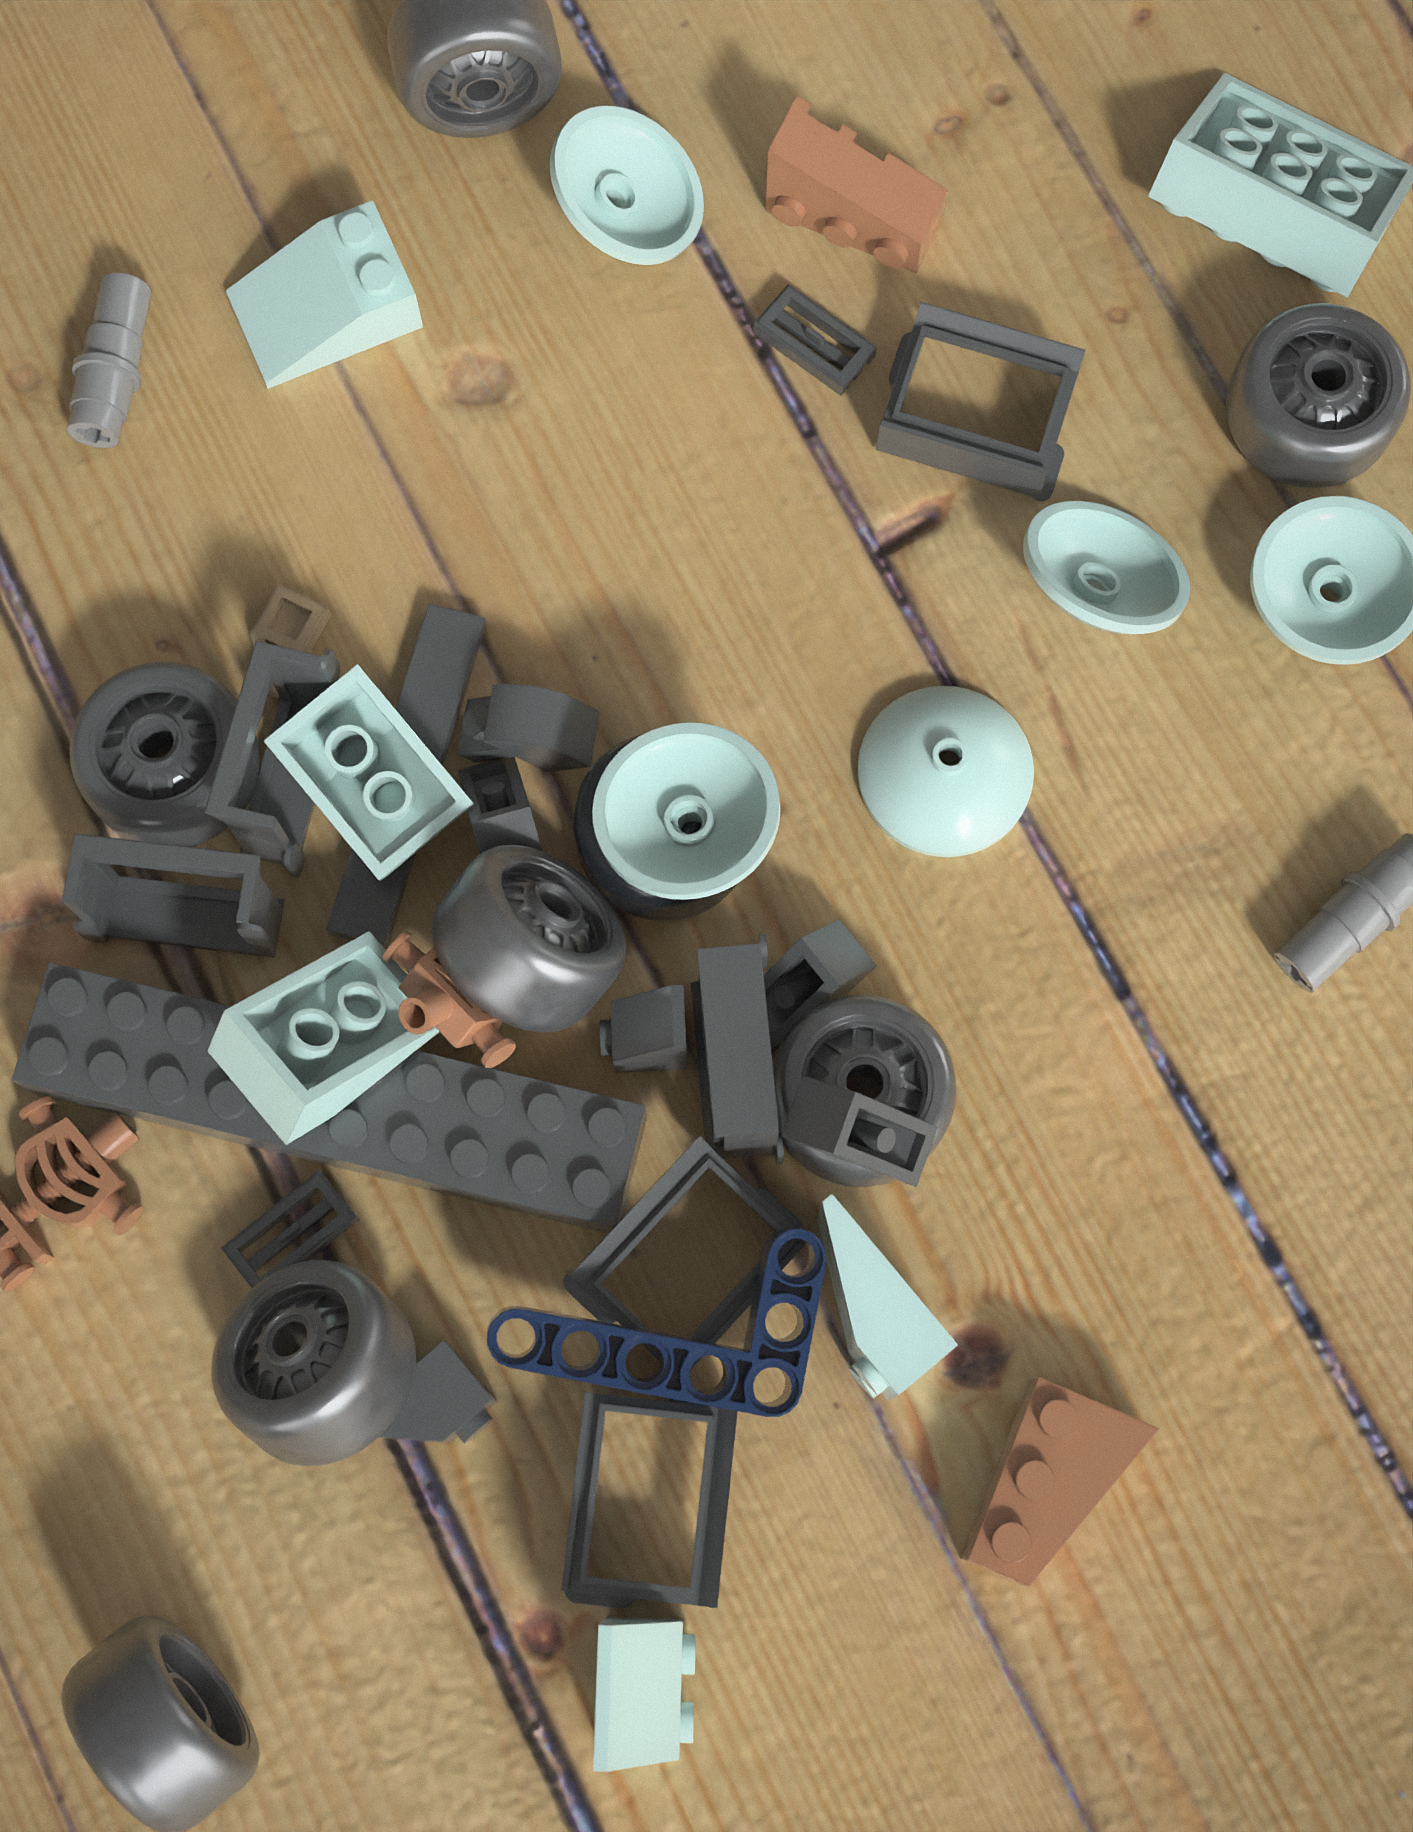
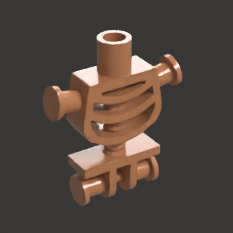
[382,930,516,1068]
[0,1096,144,1293]

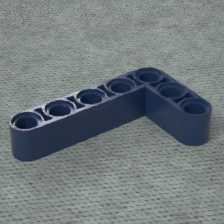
[487,1228,826,1417]

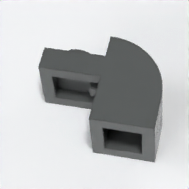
[458,684,600,772]

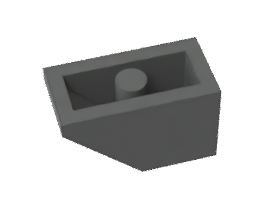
[458,757,542,854]
[764,919,877,1053]
[600,985,687,1073]
[781,1076,938,1187]
[378,1340,498,1444]

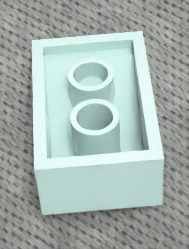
[225,200,423,388]
[264,664,474,881]
[208,931,439,1145]
[817,1194,958,1401]
[593,1617,696,1772]

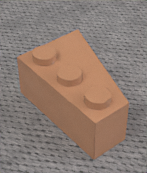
[765,95,948,273]
[960,1377,1160,1587]

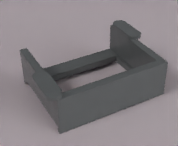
[876,302,1086,501]
[204,641,340,878]
[62,833,285,958]
[690,933,784,1165]
[563,1136,805,1370]
[561,1392,738,1608]

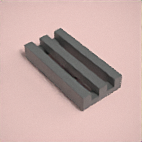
[753,284,877,396]
[221,1170,360,1288]

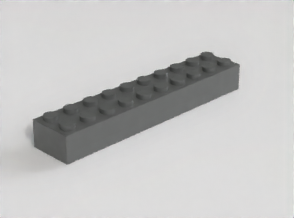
[12,962,647,1233]

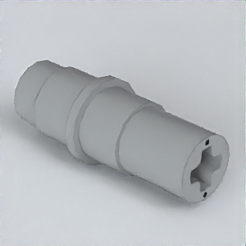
[67,273,152,448]
[1274,833,1413,993]

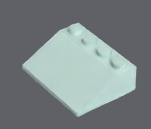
[1148,73,1413,298]

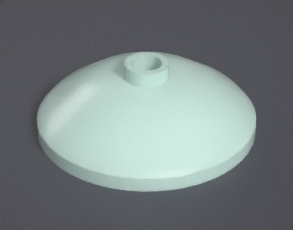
[550,106,704,265]
[1250,496,1413,664]
[1023,501,1190,634]
[857,686,1034,857]
[592,723,780,900]

